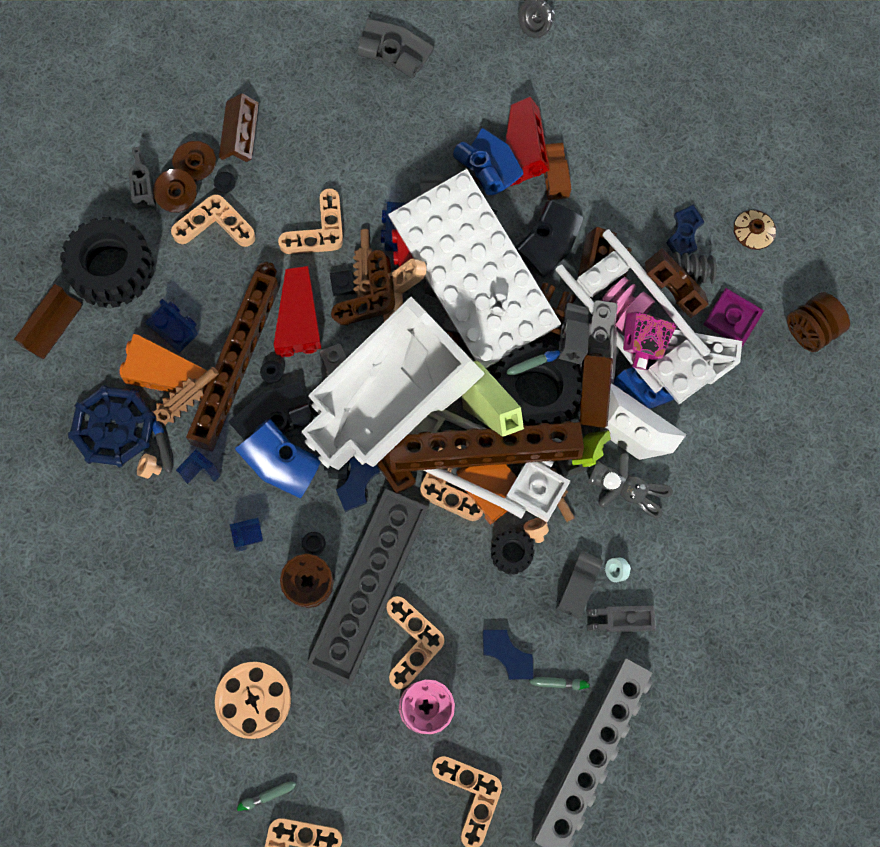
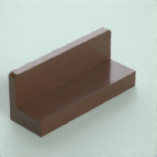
[219,93,259,162]
[14,284,82,359]
[580,353,613,428]

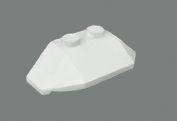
[655,330,742,384]
[600,383,686,460]

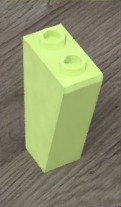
[461,360,524,437]

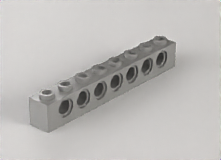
[532,658,652,847]

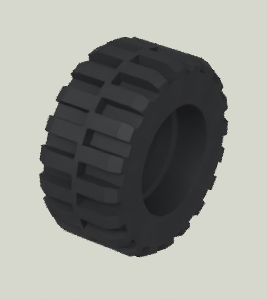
[60,217,154,308]
[494,343,583,426]

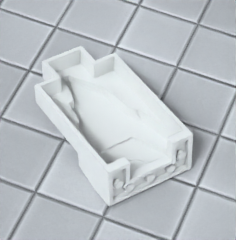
[301,297,485,470]

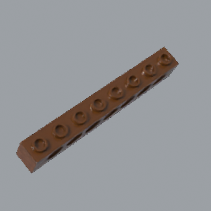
[186,271,279,452]
[390,421,584,472]

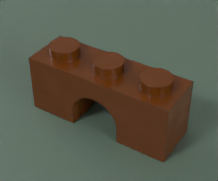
[645,248,709,318]

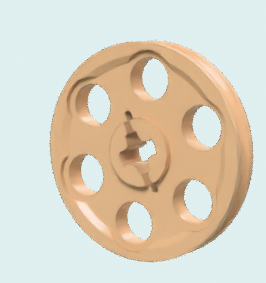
[215,662,291,739]

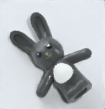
[588,454,673,519]

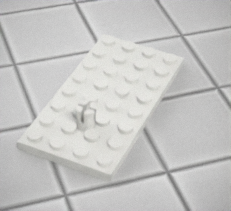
[388,169,561,369]

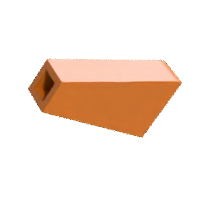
[120,334,208,399]

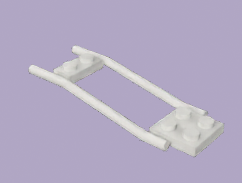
[555,230,716,404]
[408,409,570,522]

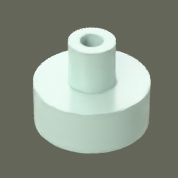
[605,557,631,582]

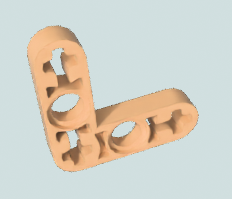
[278,189,343,254]
[171,195,255,247]
[381,259,426,322]
[420,445,483,521]
[386,596,444,689]
[432,756,502,847]
[265,818,342,847]

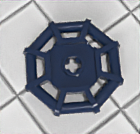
[68,384,156,468]

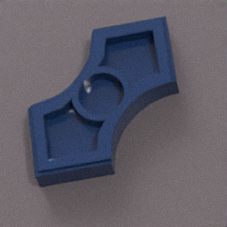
[666,204,704,257]
[336,457,380,512]
[482,630,534,680]

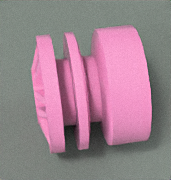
[601,277,655,336]
[398,680,455,734]

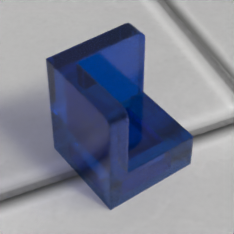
[230,518,263,552]

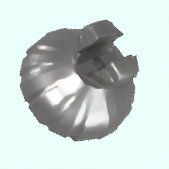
[518,0,555,38]

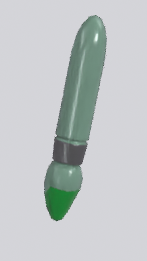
[529,677,590,690]
[237,781,296,811]

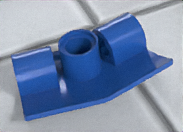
[453,128,523,195]
[235,418,321,498]

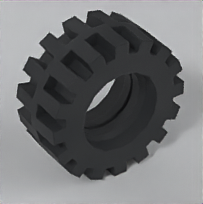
[491,530,534,575]

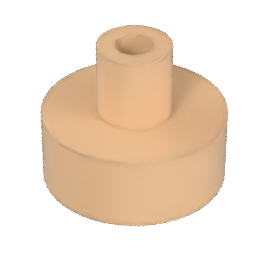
[137,453,162,479]
[523,518,549,543]

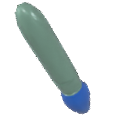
[507,350,560,375]

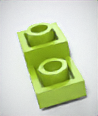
[572,430,611,467]

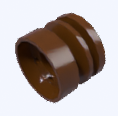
[787,292,850,352]
[280,554,334,608]

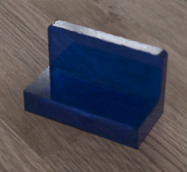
[176,449,221,484]

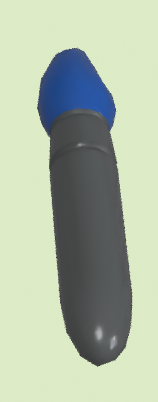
[152,419,172,473]

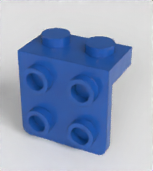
[614,362,674,410]

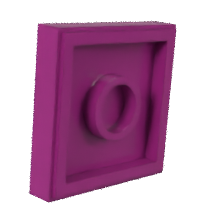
[703,288,765,347]

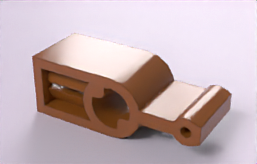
[544,143,572,200]

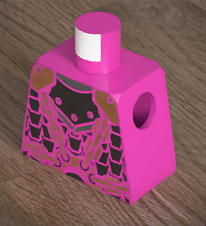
[623,311,677,370]

